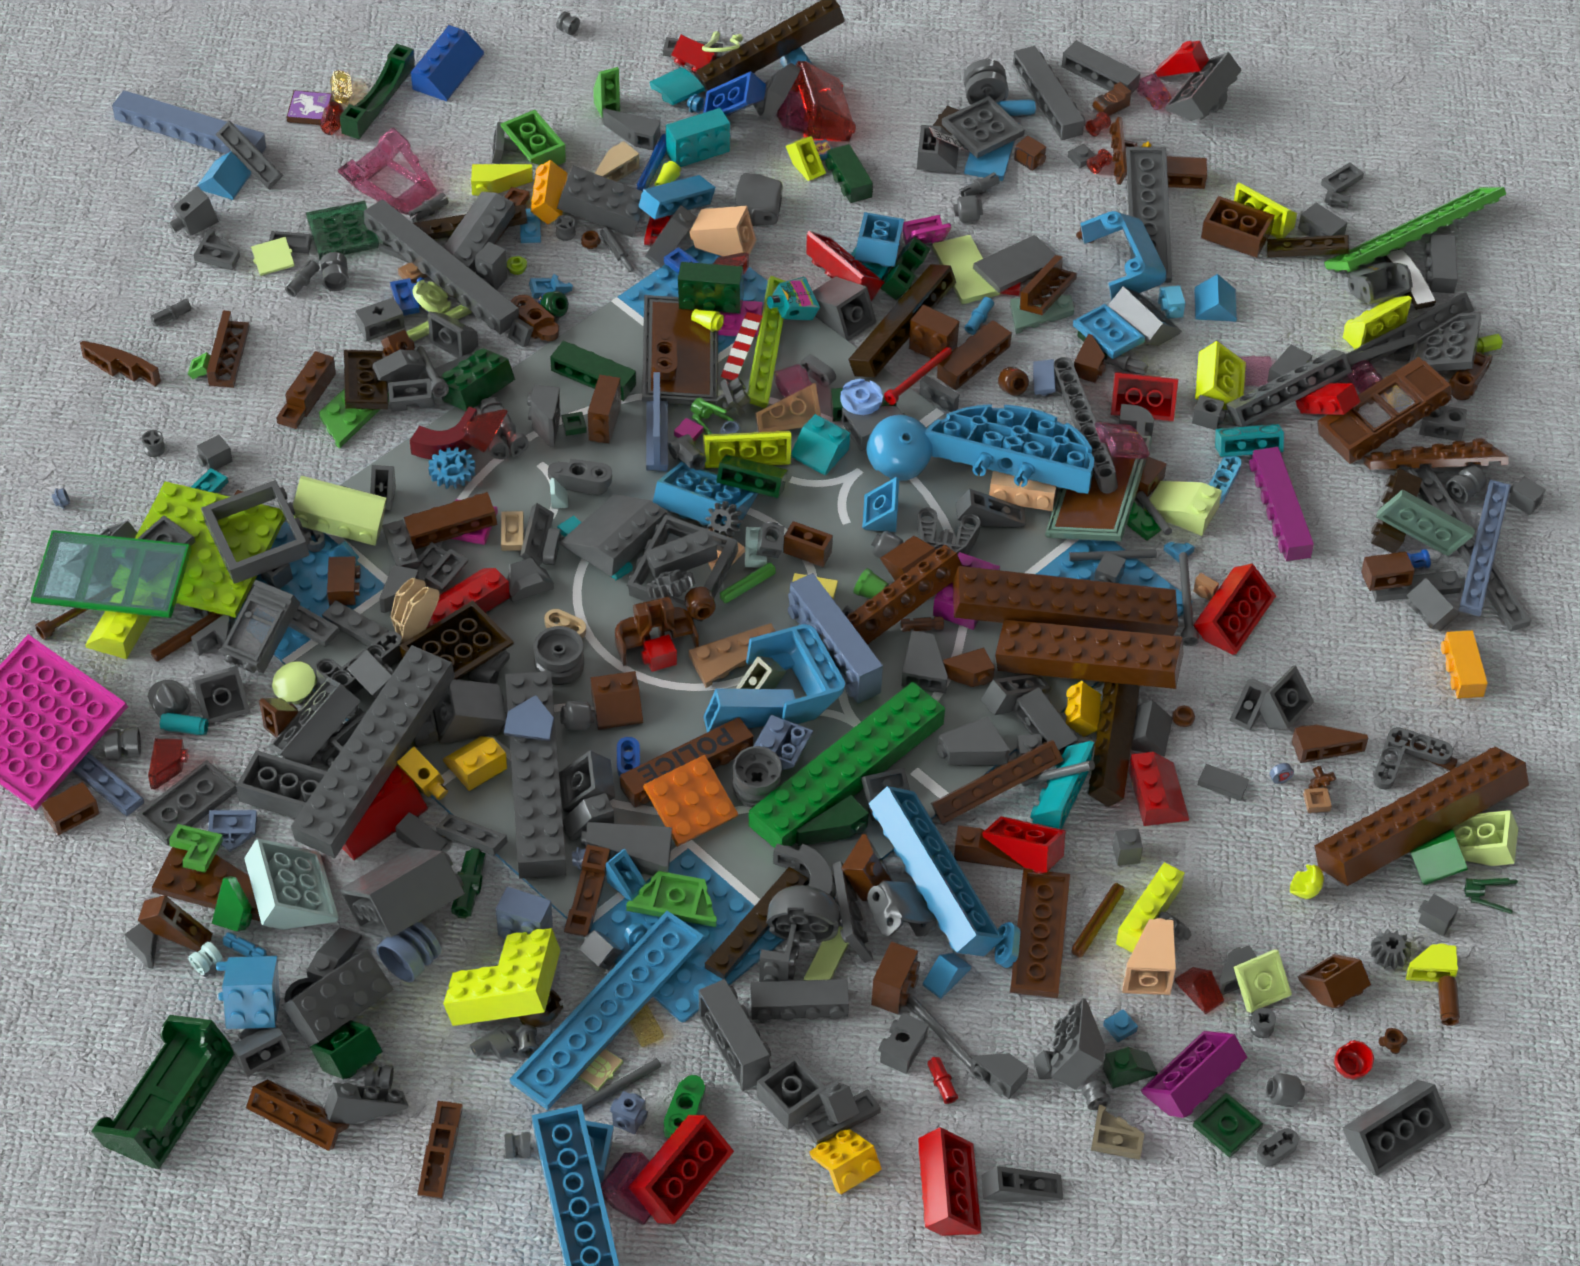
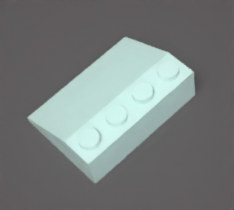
[245,838,339,930]

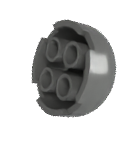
[766,885,839,943]

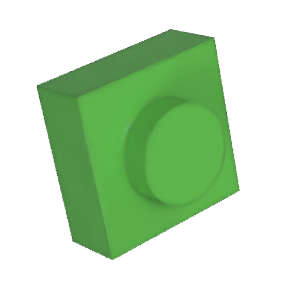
[188,352,211,379]

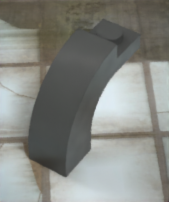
[773,844,833,897]

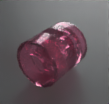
[1347,360,1383,394]

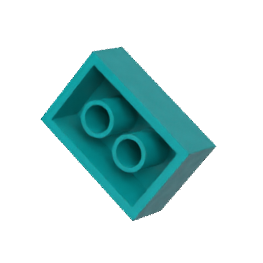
[666,108,730,167]

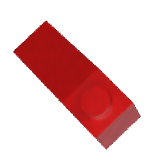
[1152,41,1209,78]

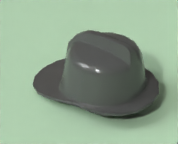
[148,680,191,718]

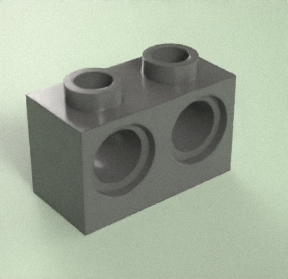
[1419,405,1467,441]

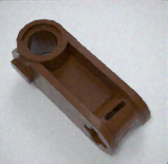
[1448,349,1493,400]

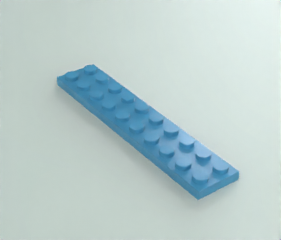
[510,911,704,1110]

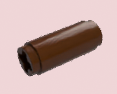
[1438,975,1460,1026]

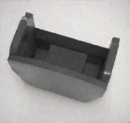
[734,173,783,226]
[1348,262,1413,304]
[867,881,937,937]

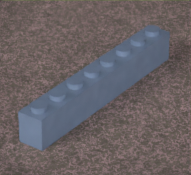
[112,90,266,157]

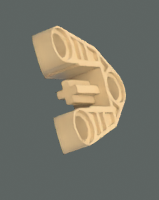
[391,578,440,644]

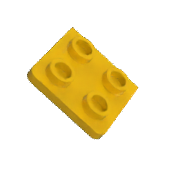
[809,1129,882,1194]

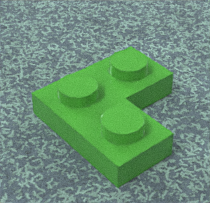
[169,824,223,872]

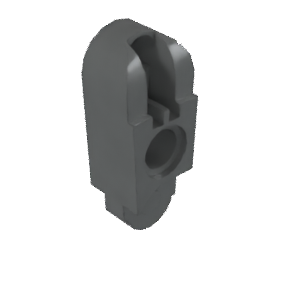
[548,459,612,495]

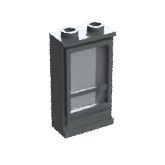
[218,580,300,674]

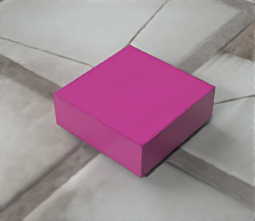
[674,418,703,441]

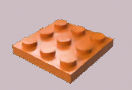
[643,755,739,847]

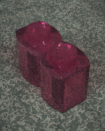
[775,364,818,398]

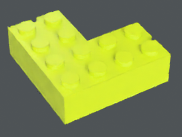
[443,928,561,1026]

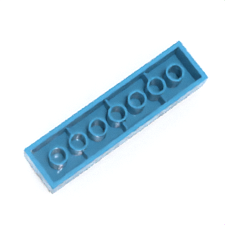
[869,786,1003,957]
[532,1104,619,1266]

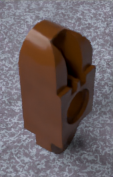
[510,295,559,341]
[651,330,677,381]

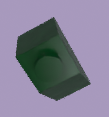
[1103,1047,1158,1089]

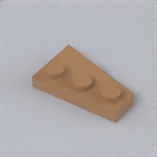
[755,383,821,432]

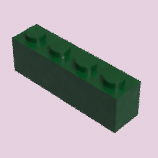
[550,340,636,401]

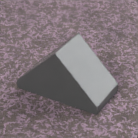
[370,465,396,510]
[124,923,158,968]

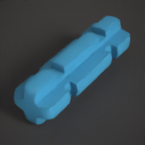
[222,932,267,957]

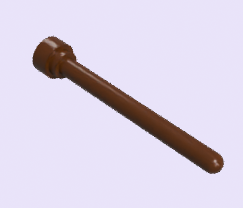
[35,586,123,640]

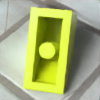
[786,136,826,181]
[1405,943,1458,982]

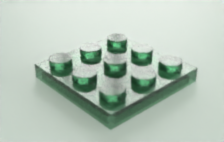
[306,200,379,260]

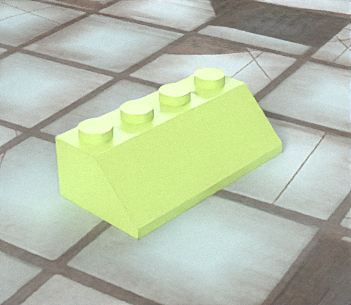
[293,476,386,546]

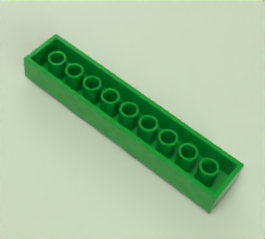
[749,682,945,848]

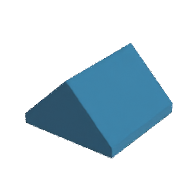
[197,151,251,200]
[1194,274,1237,322]
[862,477,899,532]

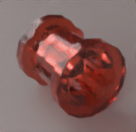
[1085,112,1111,137]
[1086,149,1112,174]

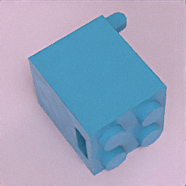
[216,956,280,1029]

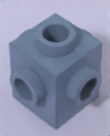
[610,1091,648,1135]

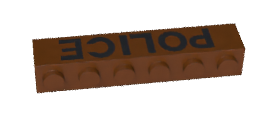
[620,717,753,808]

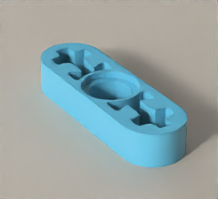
[1209,456,1241,504]

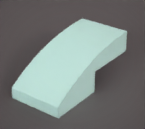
[745,527,768,568]

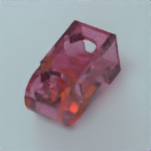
[1137,73,1171,111]

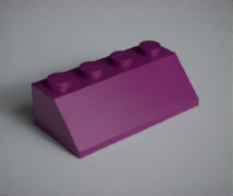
[1140,1031,1248,1118]

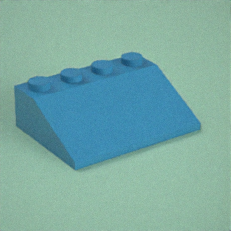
[653,462,759,526]

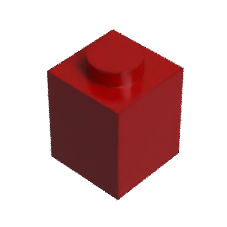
[641,634,677,672]

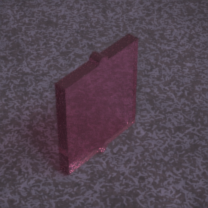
[1240,355,1272,387]

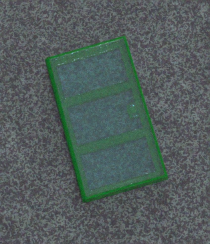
[30,530,192,618]

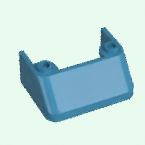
[1080,211,1167,301]
[746,624,845,724]

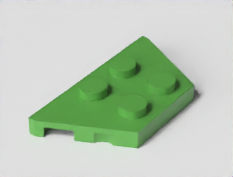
[319,389,389,448]
[626,871,717,927]

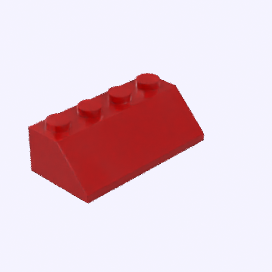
[806,231,884,302]
[1193,563,1276,655]
[426,568,510,629]
[342,765,428,860]
[918,1127,982,1236]

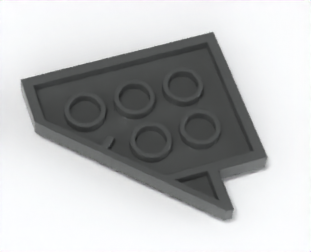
[1394,312,1482,371]

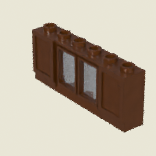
[1318,357,1451,464]

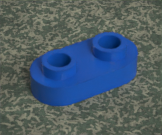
[617,737,640,776]

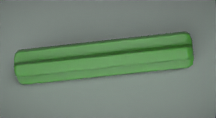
[720,563,776,603]

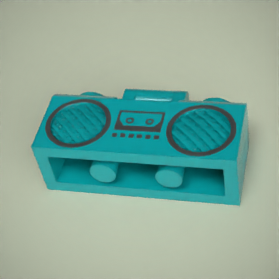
[1215,424,1284,457]

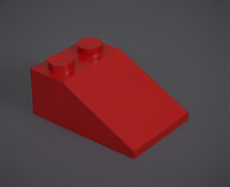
[982,816,1066,873]

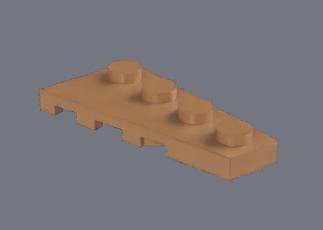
[689,623,776,688]

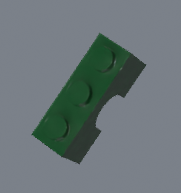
[880,237,930,301]

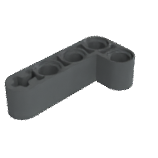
[316,631,402,695]

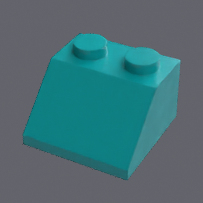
[791,414,850,476]

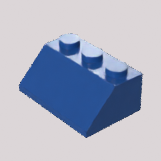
[703,71,766,116]

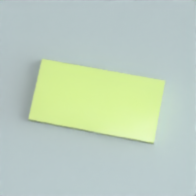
[932,235,1000,304]

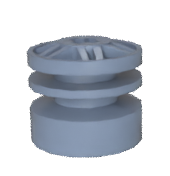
[377,921,442,983]

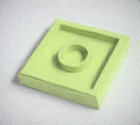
[1234,949,1292,1013]

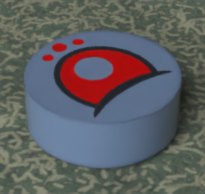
[1269,763,1294,784]

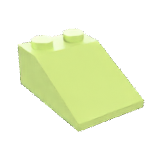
[1144,481,1222,536]
[1446,810,1518,866]

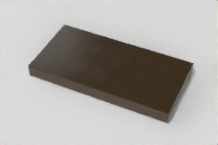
[344,350,388,410]

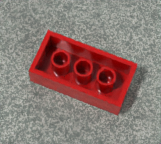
[628,1115,734,1224]

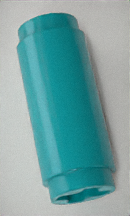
[160,713,209,736]

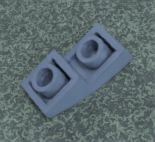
[1033,359,1056,395]

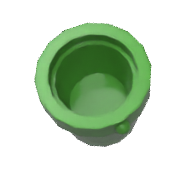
[853,568,889,599]

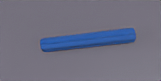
[637,133,666,192]

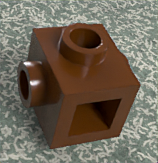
[381,330,415,357]

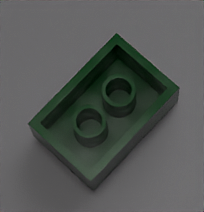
[678,262,744,314]
[439,348,516,411]

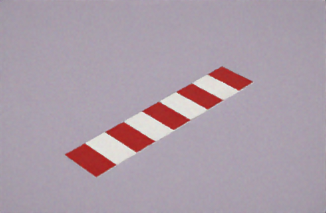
[720,312,762,381]

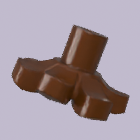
[1308,766,1337,789]

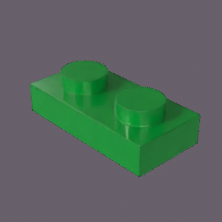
[1127,502,1161,541]

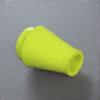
[655,161,681,186]
[691,309,724,332]

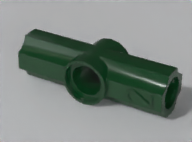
[451,848,486,919]

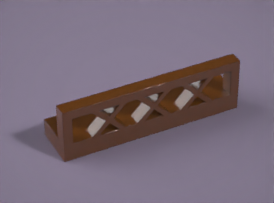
[1020,255,1077,315]
[207,310,250,388]
[246,1079,350,1151]

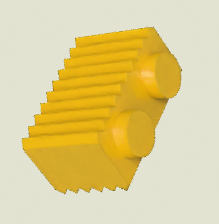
[1065,681,1102,737]

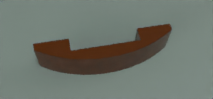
[564,844,610,937]

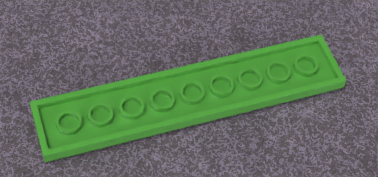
[1324,187,1506,272]

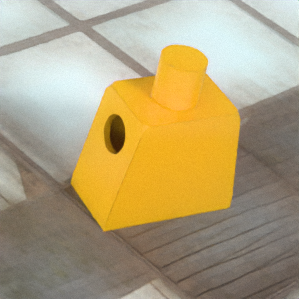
[397,747,448,800]

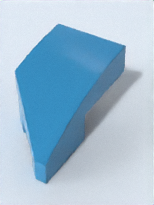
[529,274,573,299]

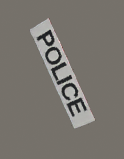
[929,127,970,152]

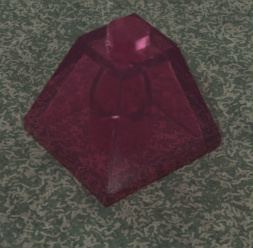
[777,91,824,138]

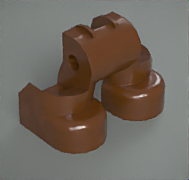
[615,596,699,666]

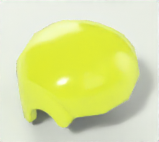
[1290,865,1324,899]

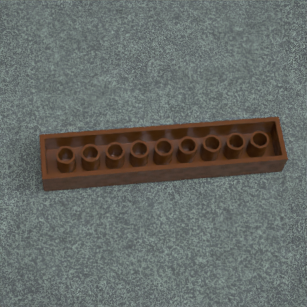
[953,566,1178,636]
[1314,746,1529,886]

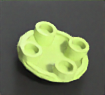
[272,661,318,705]

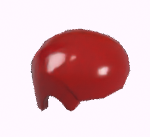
[1334,1040,1374,1080]

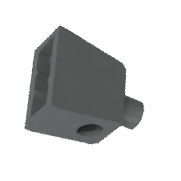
[168,186,219,235]

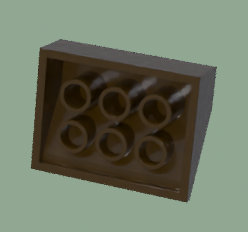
[400,601,514,680]

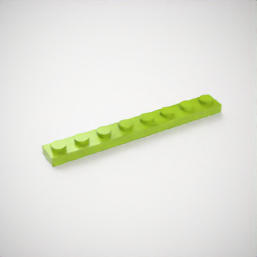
[747,276,786,409]

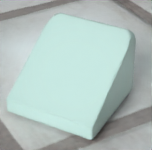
[550,478,568,509]

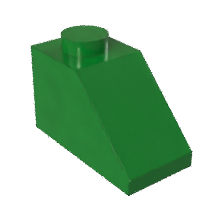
[211,876,252,932]

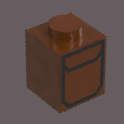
[1014,135,1046,171]

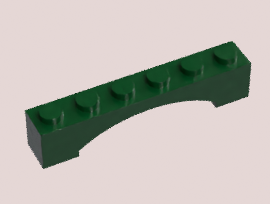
[340,43,415,140]

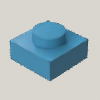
[1103,1009,1138,1042]

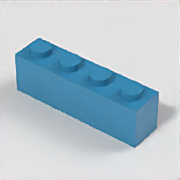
[638,175,716,219]

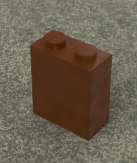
[588,375,621,444]

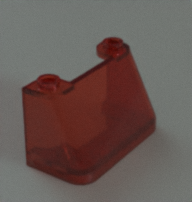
[790,61,856,142]

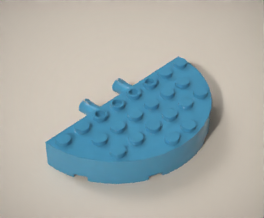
[925,404,1094,494]

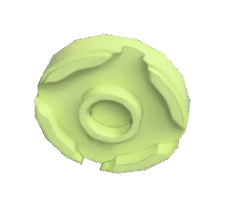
[413,280,451,313]

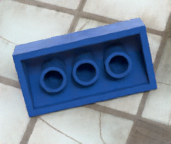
[411,25,484,102]

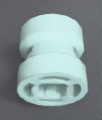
[188,941,223,975]

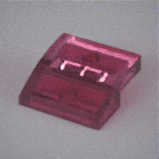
[1095,422,1150,459]

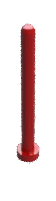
[884,347,952,405]

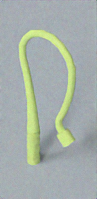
[702,31,743,52]

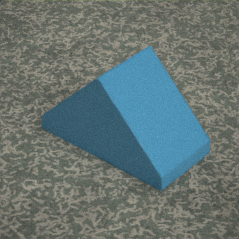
[606,849,647,901]
[922,953,972,999]

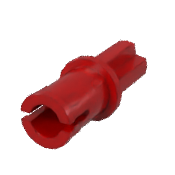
[927,1057,959,1104]

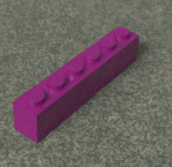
[1249,447,1314,561]

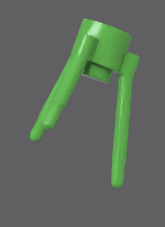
[690,398,734,435]

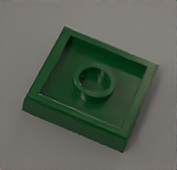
[1193,1092,1263,1158]

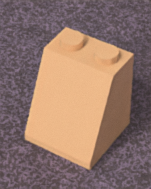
[690,206,756,262]
[1122,918,1176,995]

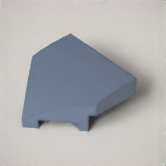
[504,695,554,741]
[208,810,257,852]

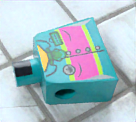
[767,277,820,321]

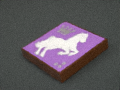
[286,90,333,126]

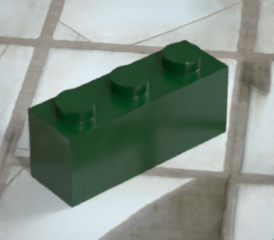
[825,144,873,203]
[716,454,788,498]

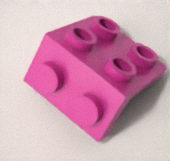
[902,215,952,245]

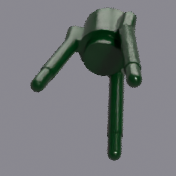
[1465,878,1518,914]

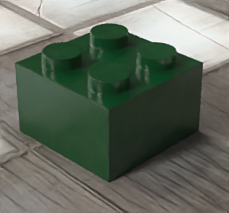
[310,1020,383,1080]

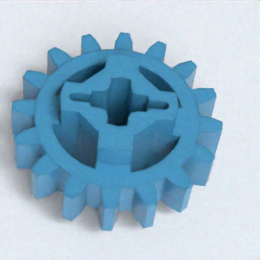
[428,447,476,489]

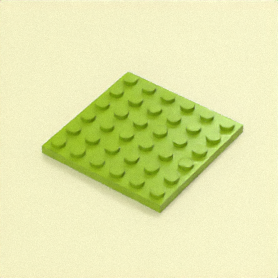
[111,481,286,618]

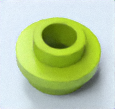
[507,256,527,275]

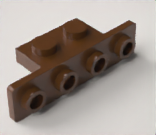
[1109,117,1138,185]

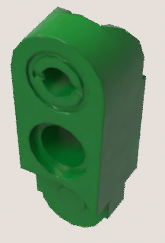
[664,1075,706,1138]

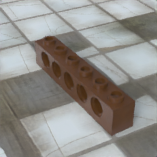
[847,545,963,645]

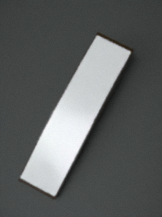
[1383,249,1436,310]

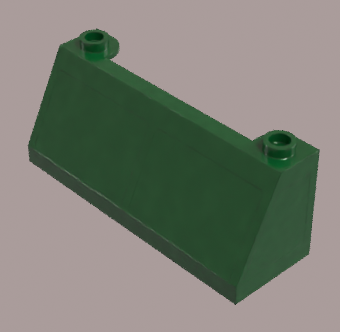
[91,1015,234,1169]

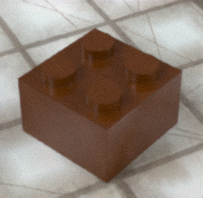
[909,305,960,359]
[871,941,920,1015]

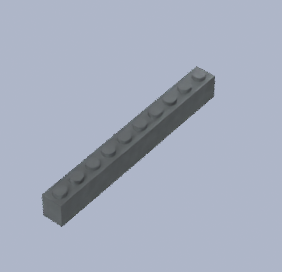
[364,199,519,335]

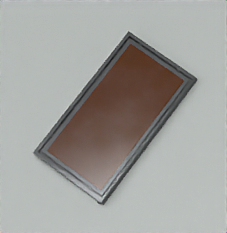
[642,295,718,405]

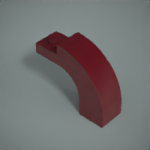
[410,407,479,460]

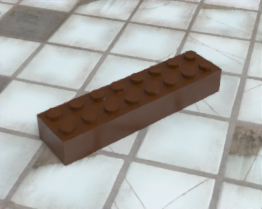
[995,619,1184,689]

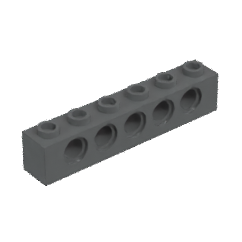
[1226,349,1352,427]

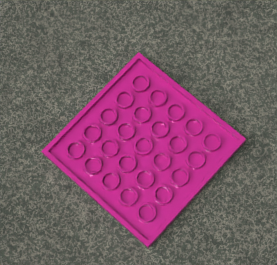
[0,634,128,811]

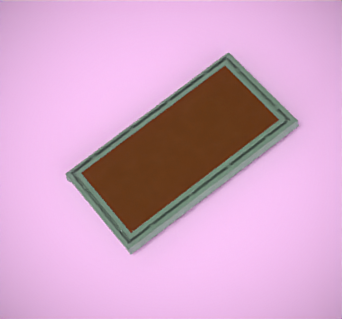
[1045,434,1152,541]

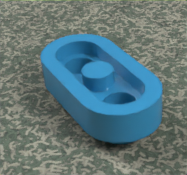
[995,922,1021,968]

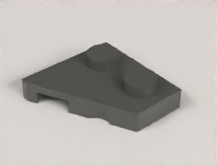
[194,228,240,270]

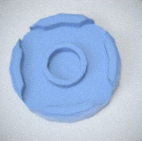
[840,379,883,415]

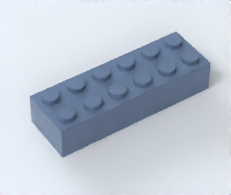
[788,573,883,703]

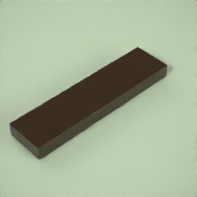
[1267,235,1349,258]

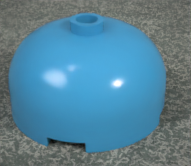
[867,415,932,481]

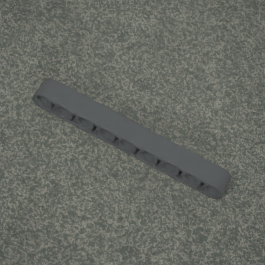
[1053,357,1118,493]

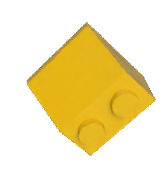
[443,736,507,791]

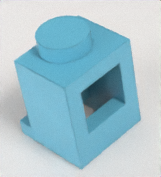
[1158,285,1185,319]

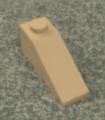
[595,141,640,182]

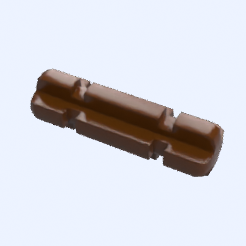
[900,616,944,632]

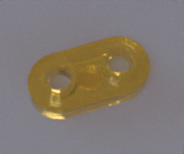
[330,70,352,103]

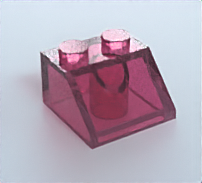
[601,1152,651,1225]

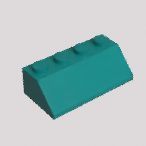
[1030,741,1095,829]

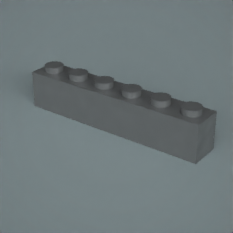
[1013,45,1086,141]

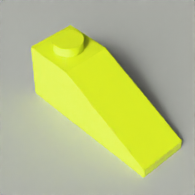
[471,164,533,196]

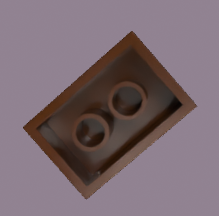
[1201,196,1275,258]

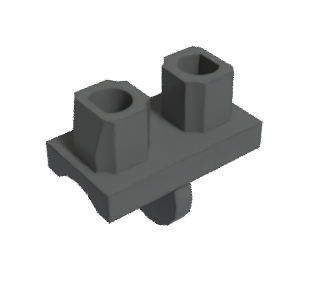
[715,377,751,416]

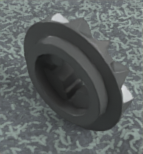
[1158,912,1192,940]

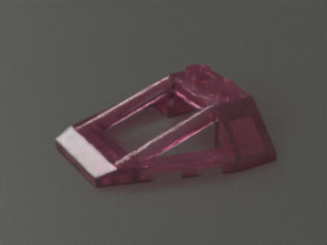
[338,127,437,215]

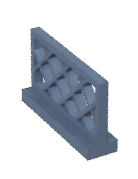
[646,372,668,471]

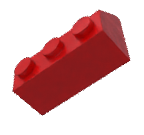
[1111,372,1179,421]
[1128,752,1189,826]

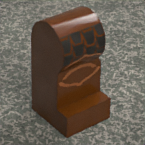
[1092,82,1131,118]

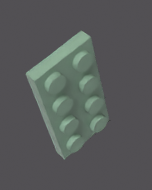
[1376,489,1475,556]

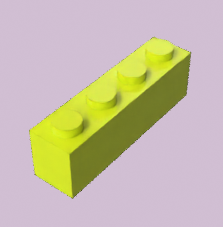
[1116,862,1185,953]

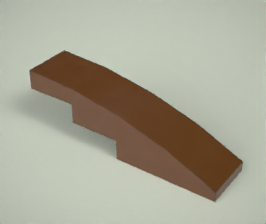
[80,341,161,386]
[417,1101,463,1199]

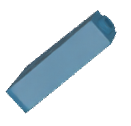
[703,688,795,732]

